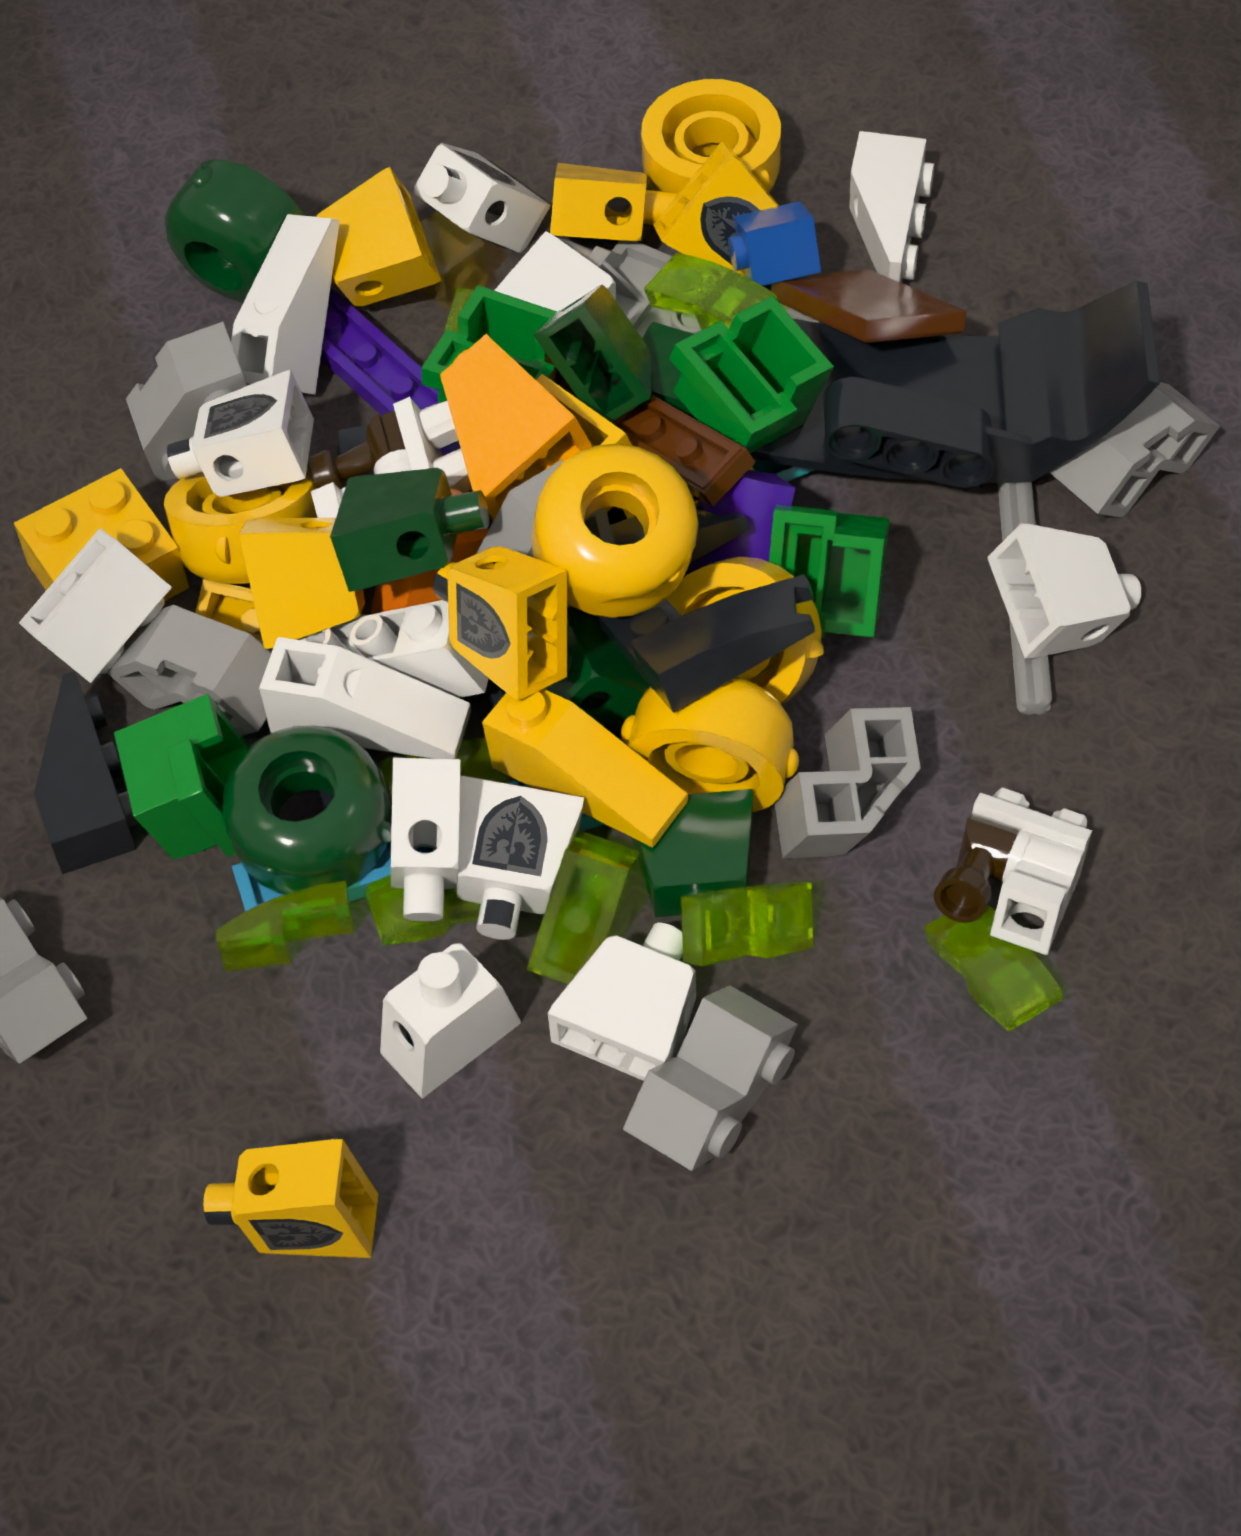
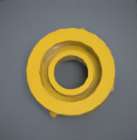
[641,79,781,193]
[531,444,699,618]
[164,466,318,584]
[667,557,824,704]
[621,677,799,812]

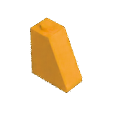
[440,334,592,522]

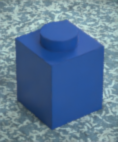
[728,201,821,287]

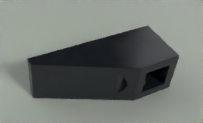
[34,671,141,874]

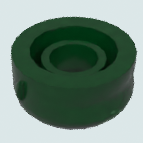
[165,159,305,303]
[222,725,392,898]

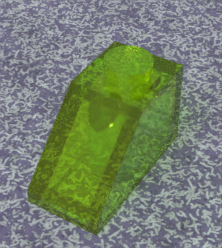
[527,830,640,985]

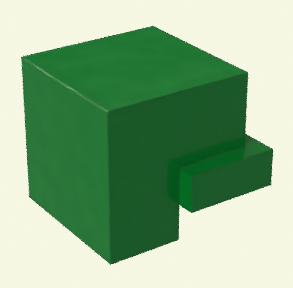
[421,285,563,403]
[669,296,834,453]
[769,505,890,638]
[114,693,248,860]

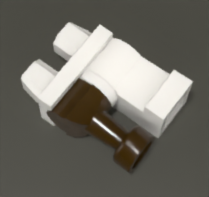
[307,397,472,518]
[934,788,1092,955]

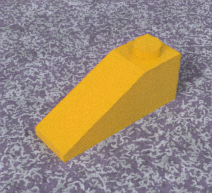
[482,689,689,848]

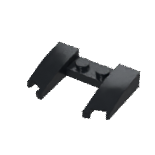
[588,503,815,713]

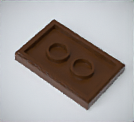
[771,269,966,343]

